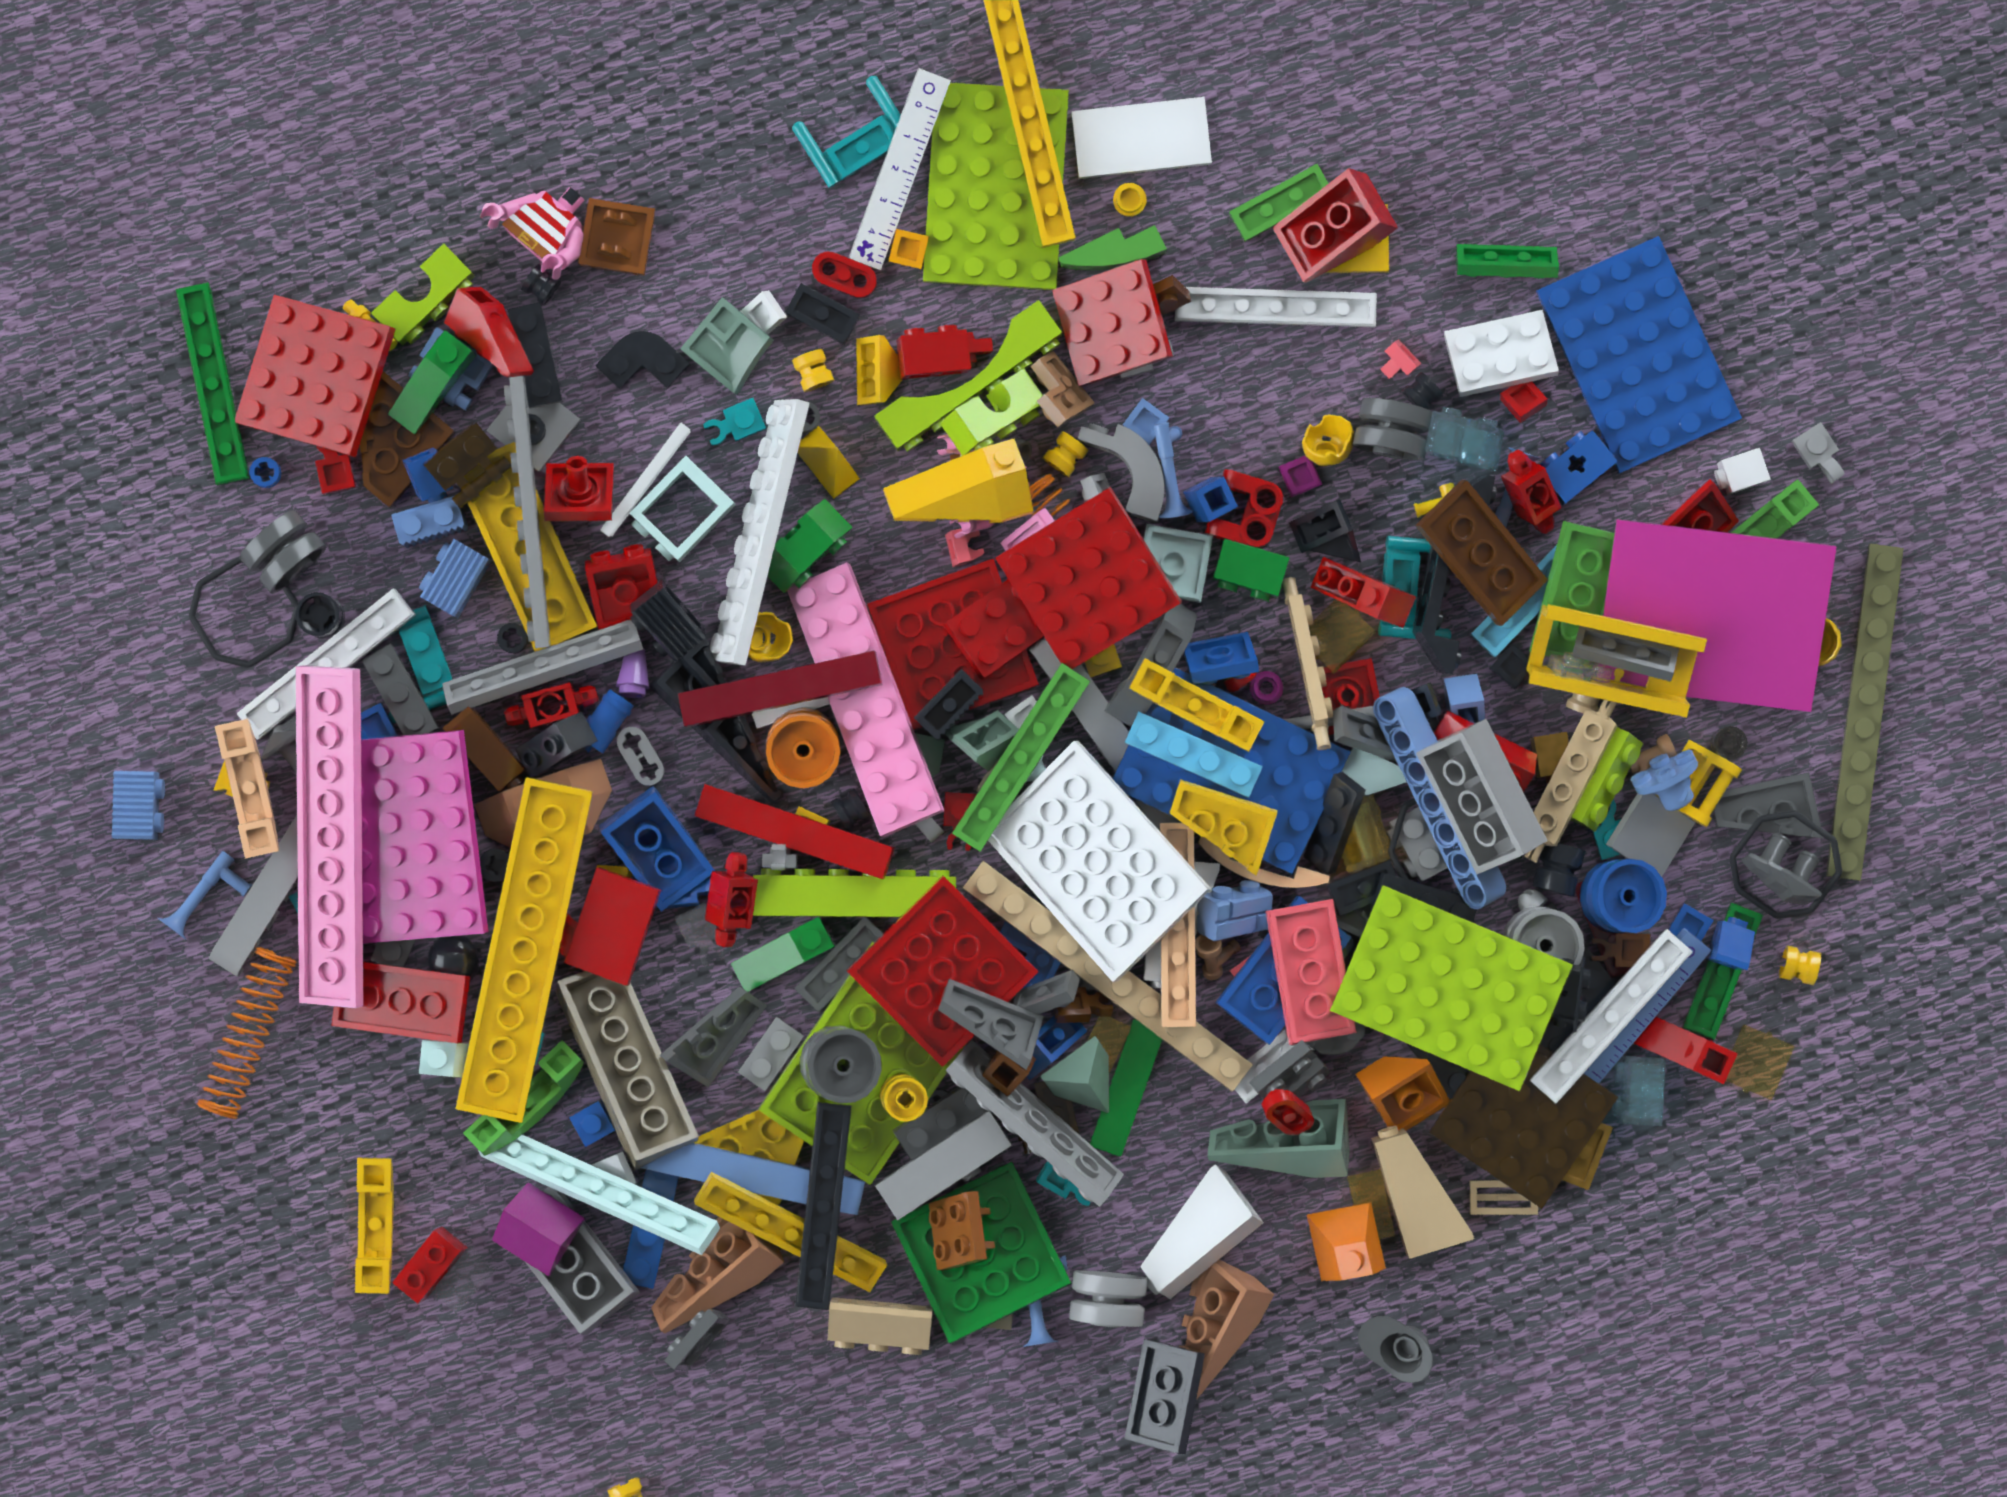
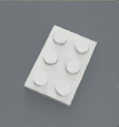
[1444,310,1559,397]

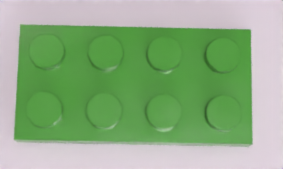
[1529,521,1615,667]

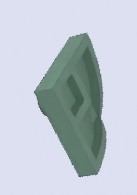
[680,297,774,395]

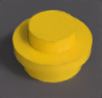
[1113,183,1147,217]

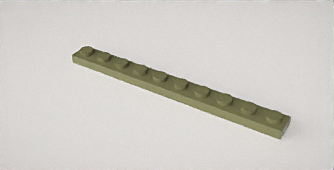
[1826,543,1904,881]

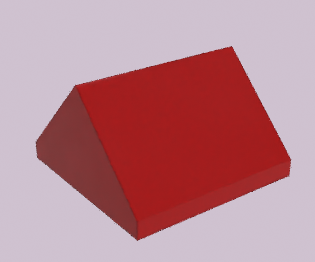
[1661,479,1739,533]

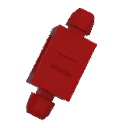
[1501,450,1562,534]
[504,682,599,729]
[705,852,758,947]

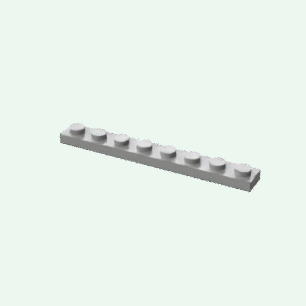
[504,376,551,648]

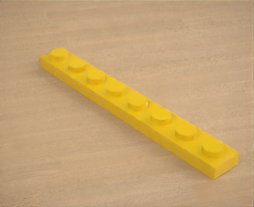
[983,0,1076,248]

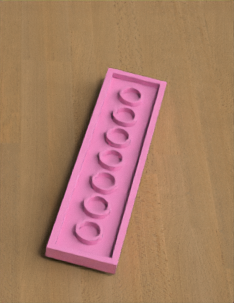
[788,562,944,837]

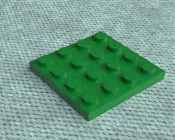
[891,1162,1072,1344]

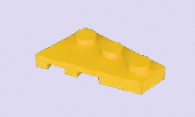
[1170,779,1278,876]

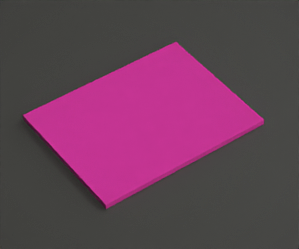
[1594,519,1837,712]

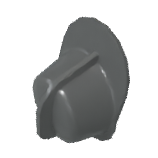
[1358,1316,1433,1383]

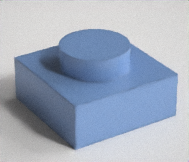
[1122,398,1169,445]

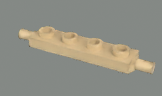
[1282,577,1333,750]
[1524,700,1617,863]

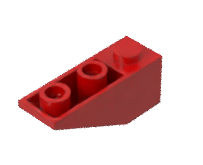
[444,287,533,377]
[1310,557,1416,628]
[1633,1017,1738,1084]

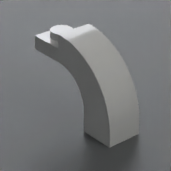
[1077,424,1164,523]

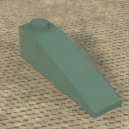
[1207,1099,1350,1178]

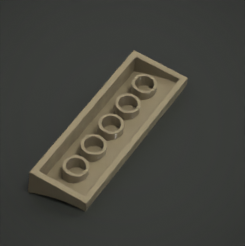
[555,971,699,1172]

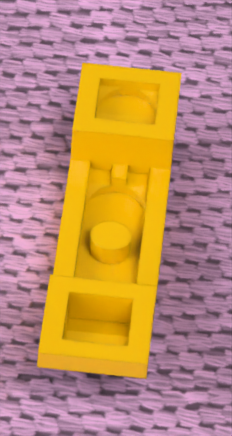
[1129,658,1265,752]
[355,1157,394,1294]

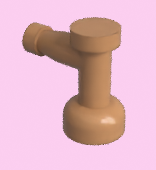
[1630,734,1677,774]
[1195,934,1241,980]

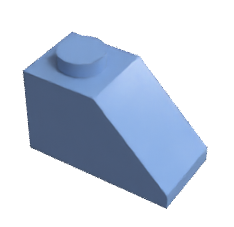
[1444,674,1485,724]

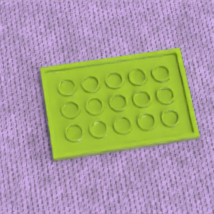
[923,83,1069,290]
[1330,885,1573,1091]
[758,941,966,1185]

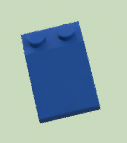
[599,785,715,912]

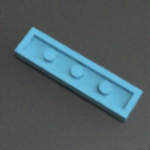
[1470,545,1557,658]
[1124,711,1263,798]

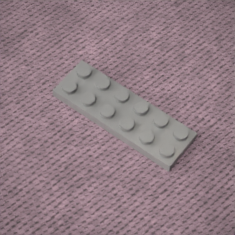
[945,1040,1124,1207]

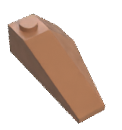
[651,1217,784,1333]
[1179,1259,1274,1400]

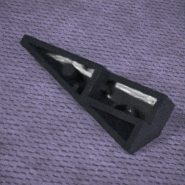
[649,637,782,803]

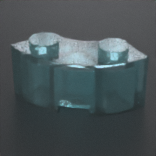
[1425,407,1505,472]

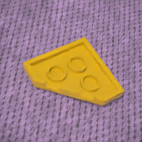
[695,1110,804,1205]

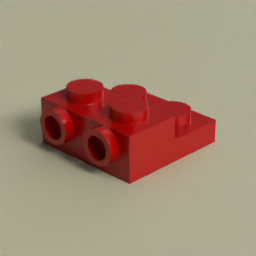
[585,544,658,630]

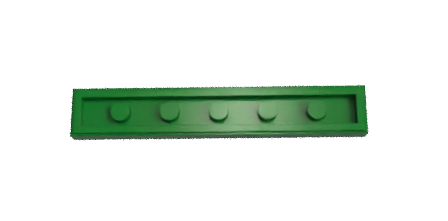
[176,282,250,486]

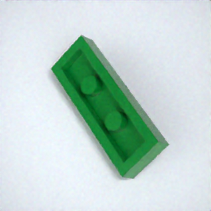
[1456,244,1559,279]

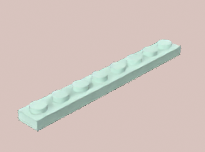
[478,1135,720,1255]

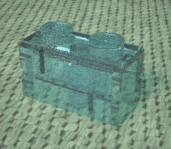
[1613,1055,1666,1126]

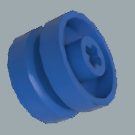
[1580,859,1667,933]

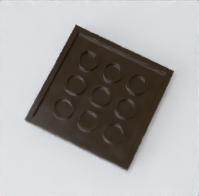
[1429,1044,1618,1209]

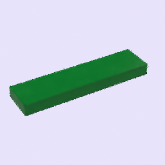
[1682,903,1763,1040]
[1090,1019,1162,1157]

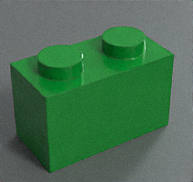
[1212,539,1290,602]

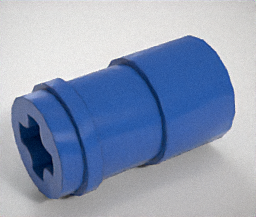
[585,689,634,754]

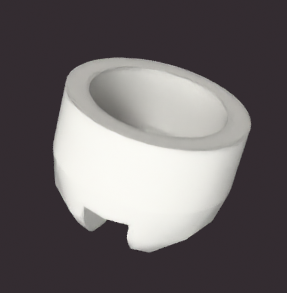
[1518,889,1548,911]

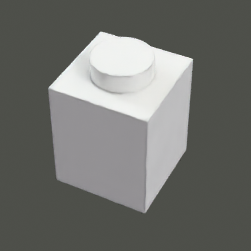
[1714,448,1771,495]

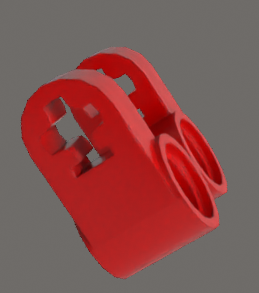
[1205,469,1283,549]

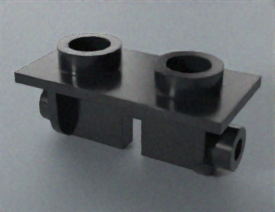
[1551,957,1591,1032]

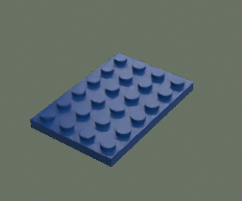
[1536,236,1742,474]
[1112,668,1351,874]

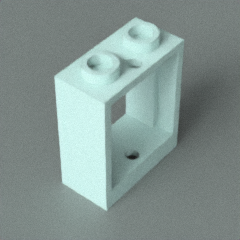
[630,456,735,562]

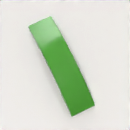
[1731,479,1819,539]
[463,1040,584,1156]

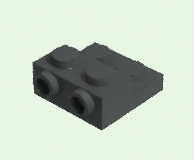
[1249,1040,1330,1098]

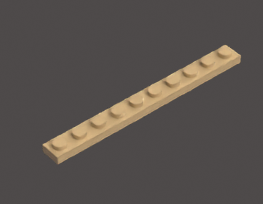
[962,861,1253,1092]

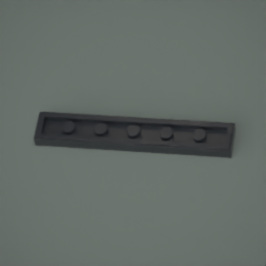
[795,1102,852,1310]

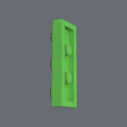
[1229,164,1329,242]

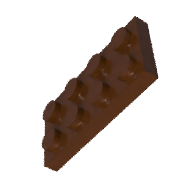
[1415,480,1548,626]

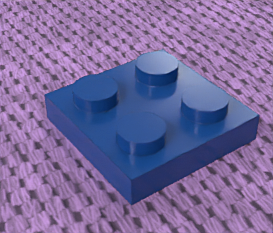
[1184,632,1259,685]

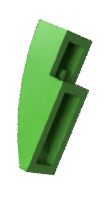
[1058,225,1167,270]

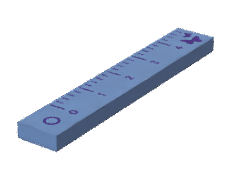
[1584,928,1712,1083]

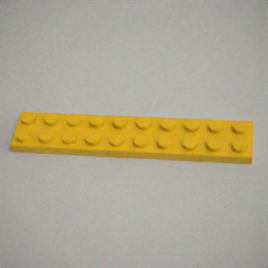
[455,777,593,1123]

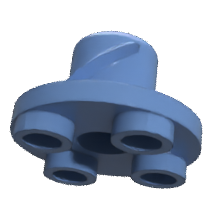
[1631,749,1698,811]

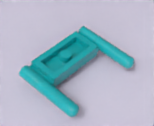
[792,76,901,188]
[1378,536,1452,639]
[388,605,453,723]

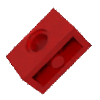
[392,1226,468,1304]

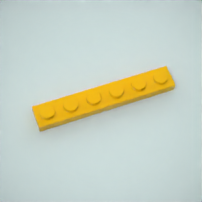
[694,1172,887,1293]

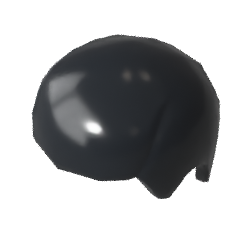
[428,935,479,981]

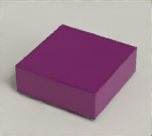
[1278,456,1322,498]

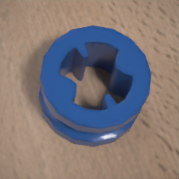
[249,457,282,488]

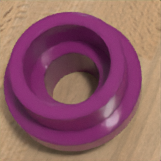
[1250,671,1283,705]

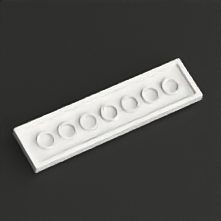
[710,399,809,666]

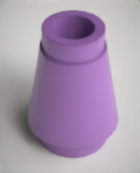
[616,649,649,698]

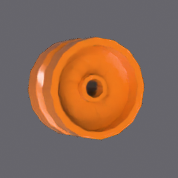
[766,707,840,789]

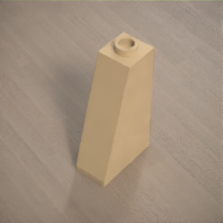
[1371,1126,1474,1259]

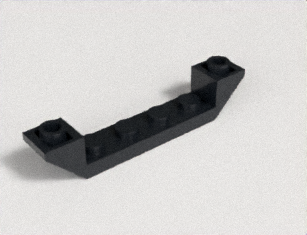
[1412,475,1497,674]

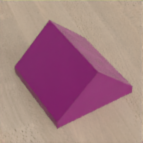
[492,1182,586,1277]

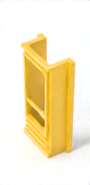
[1526,604,1707,718]

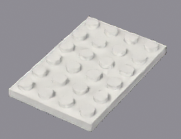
[988,741,1211,982]

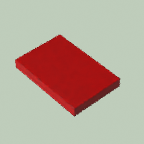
[564,867,661,986]

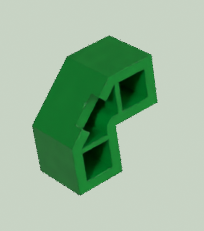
[767,499,853,593]

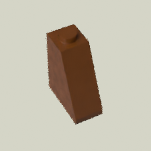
[443,706,527,792]

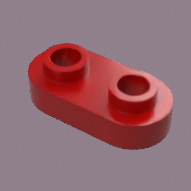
[812,251,877,298]
[1262,1089,1314,1135]

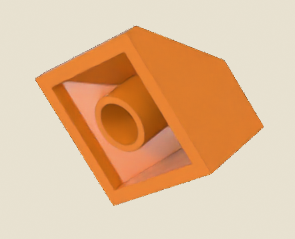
[1355,1056,1450,1131]
[1307,1202,1386,1281]

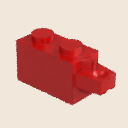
[896,325,993,380]

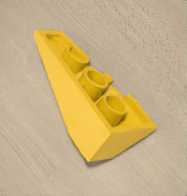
[883,439,1033,523]

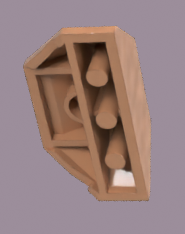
[474,759,612,848]

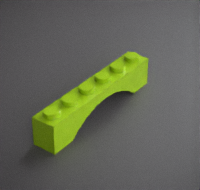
[874,300,1062,452]

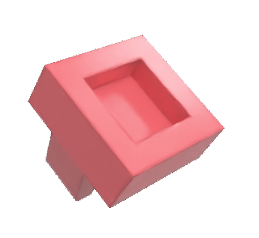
[1380,339,1422,379]
[945,528,984,567]

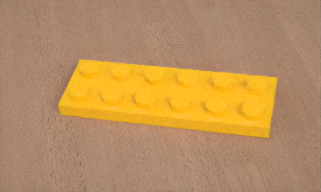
[464,442,598,652]

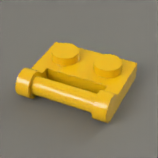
[1655,740,1742,827]

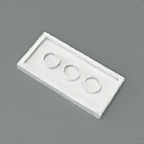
[1071,97,1212,179]

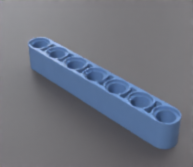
[1373,687,1506,909]
[629,1143,865,1215]

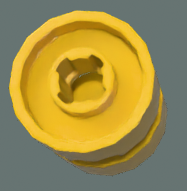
[879,1074,928,1122]

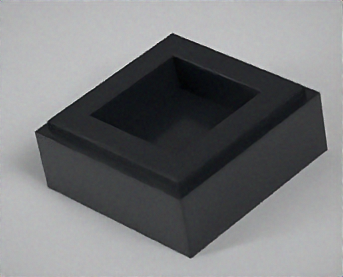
[1489,642,1529,690]

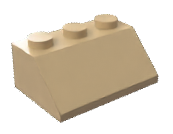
[827,1297,933,1355]

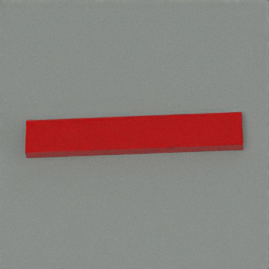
[694,784,895,880]

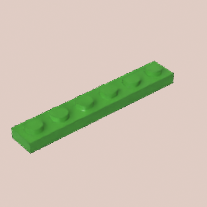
[952,663,1090,852]

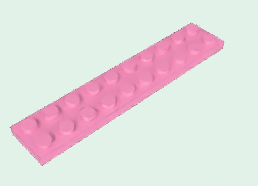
[296,666,363,1008]

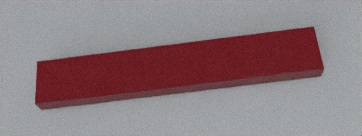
[678,650,883,728]

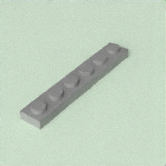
[442,619,643,714]

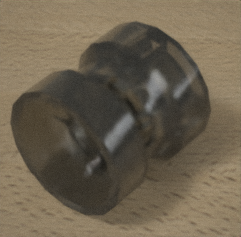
[1709,726,1748,761]

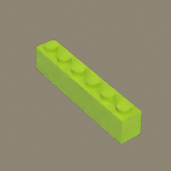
[753,868,956,917]

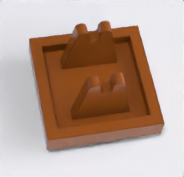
[578,198,656,276]
[929,1191,995,1270]

